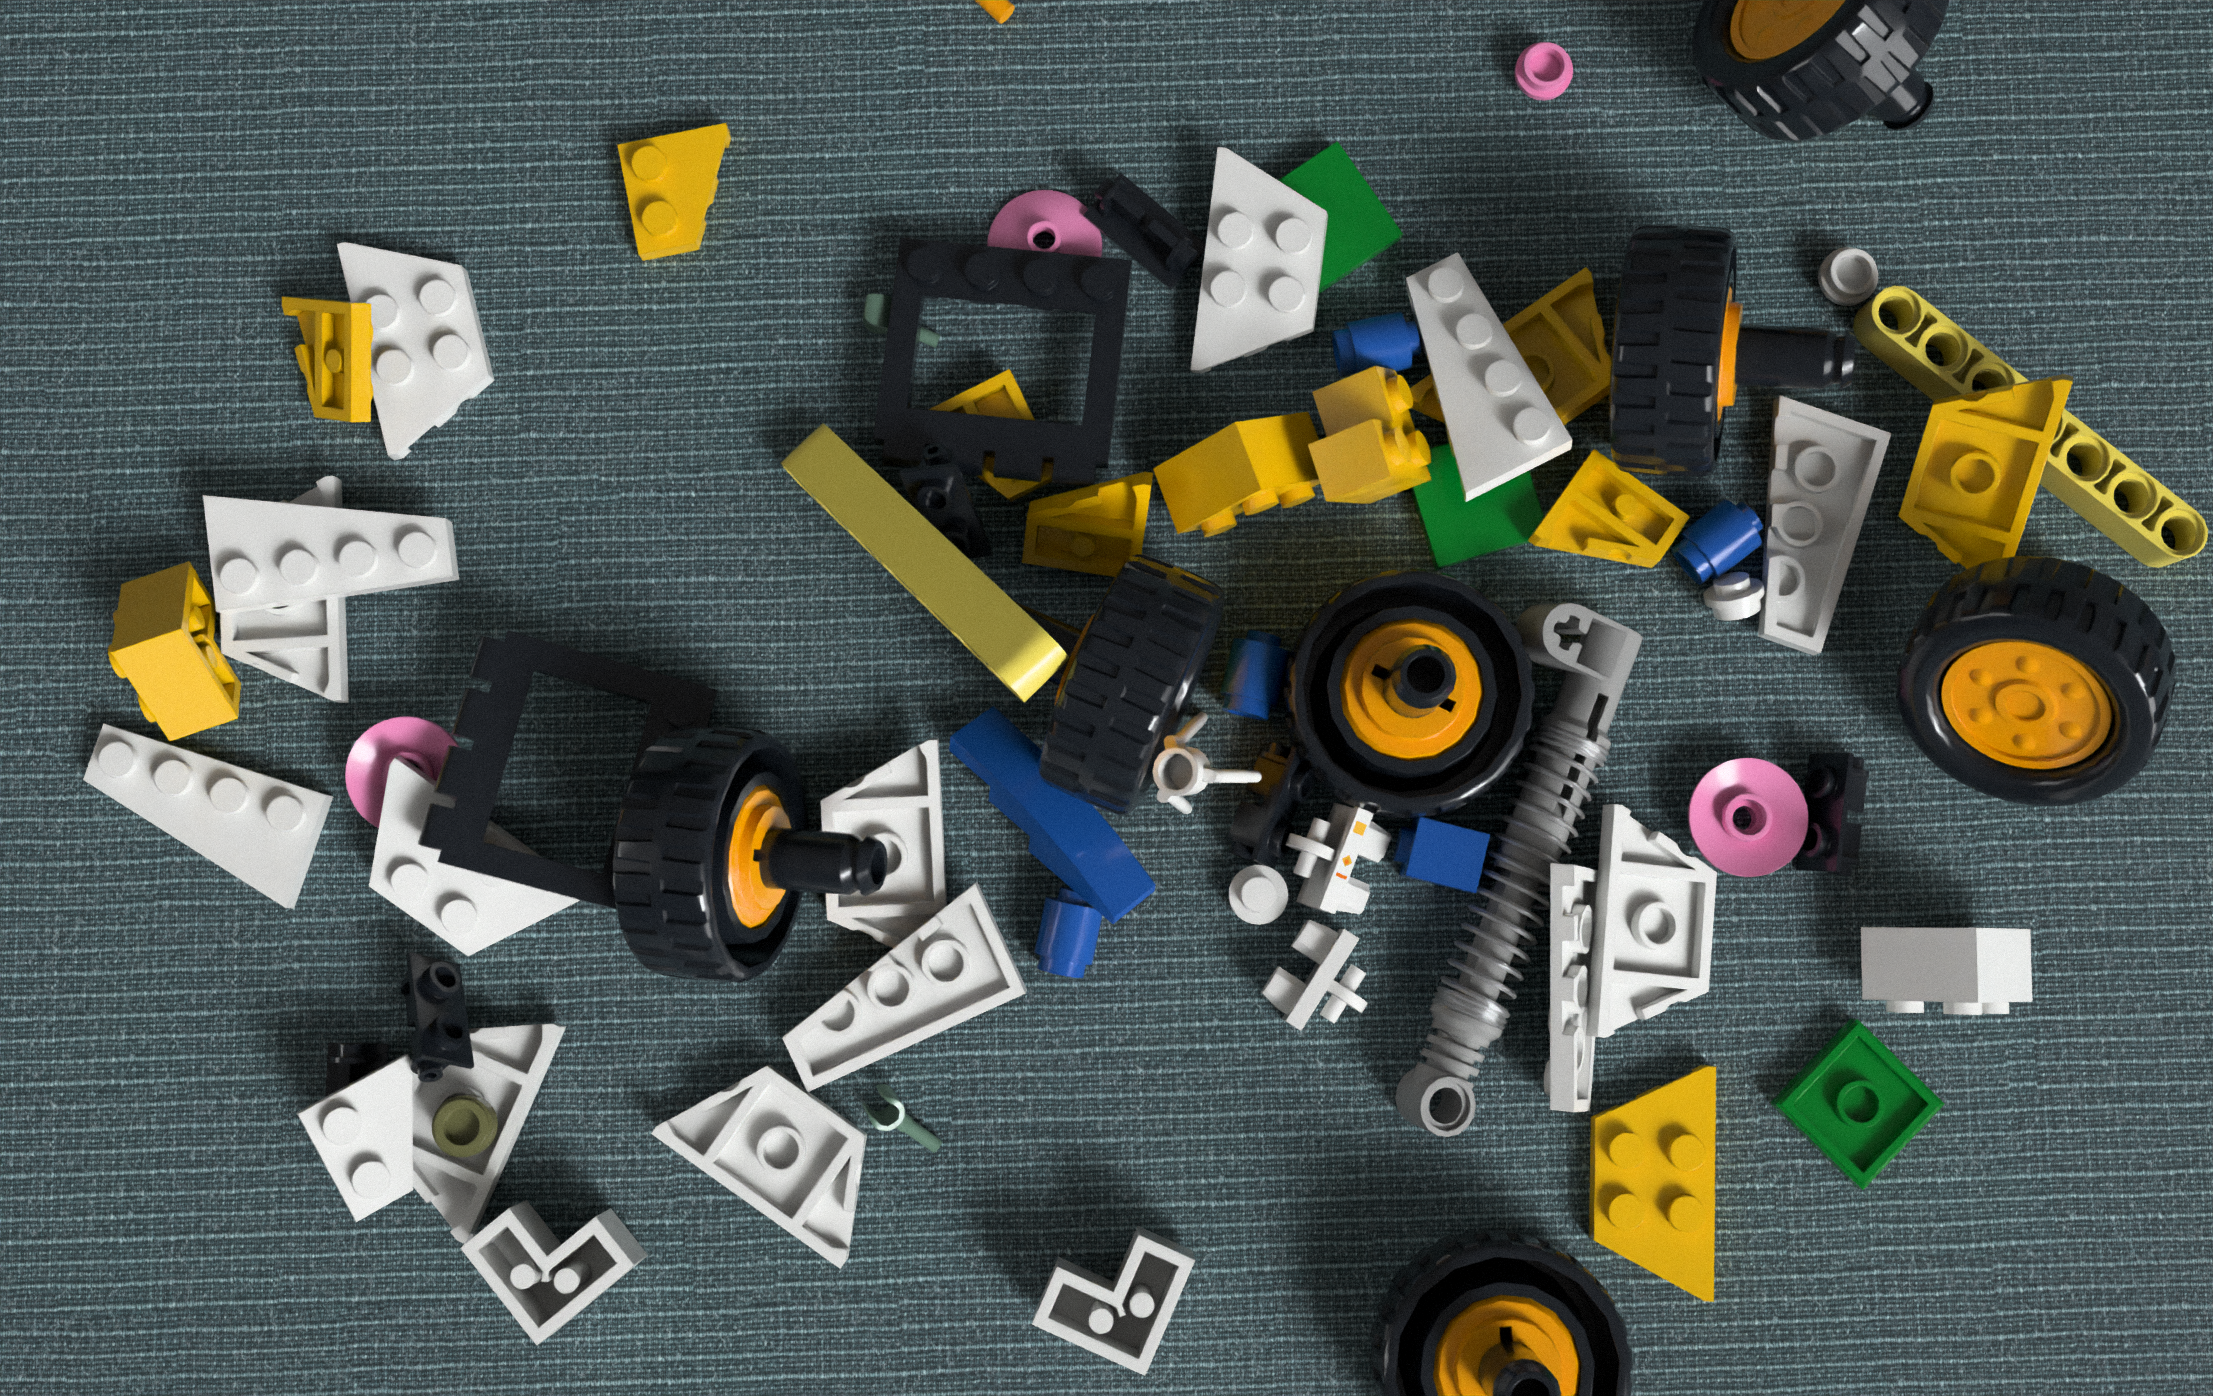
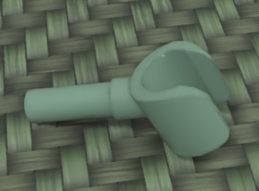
[863,293,941,348]
[862,1084,942,1153]

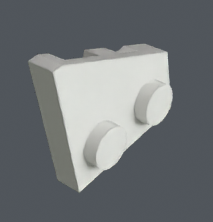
[297,1054,413,1222]

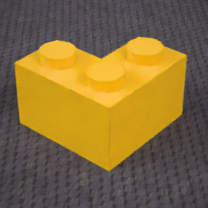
[1308,366,1432,504]
[1153,412,1320,537]
[108,561,241,741]

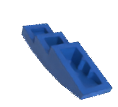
[949,706,1156,924]

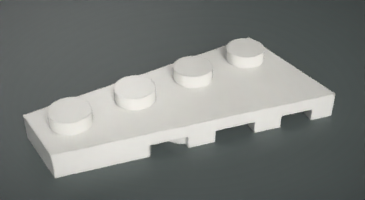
[1406,252,1573,502]
[1758,395,1891,655]
[203,495,459,615]
[83,724,333,909]
[1544,863,1598,1112]
[782,882,1027,1092]

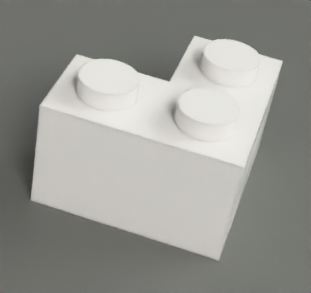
[1861,927,2032,1015]
[460,1200,648,1345]
[1032,1226,1195,1376]

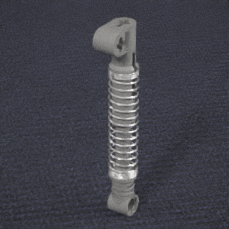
[1395,603,1643,1137]

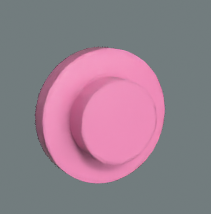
[1514,42,1573,101]

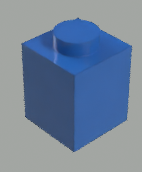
[1393,817,1490,893]

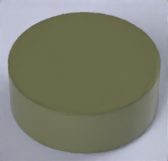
[432,1094,498,1157]

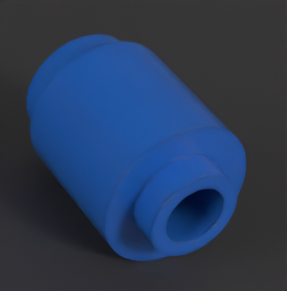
[1332,311,1421,377]
[1671,499,1763,584]
[1220,630,1290,721]
[1034,887,1102,978]

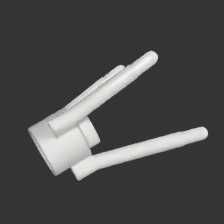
[1152,712,1262,814]

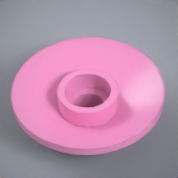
[987,190,1102,257]
[345,716,461,828]
[1688,758,1808,877]

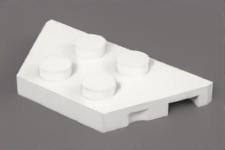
[1190,147,1328,374]
[337,242,494,460]
[220,476,349,703]
[820,738,947,948]
[369,755,580,956]
[1586,804,1717,1038]
[412,1023,566,1244]
[651,1065,867,1269]

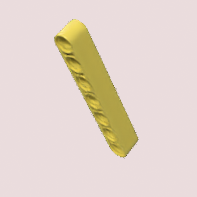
[1853,286,2208,568]
[780,423,1070,703]

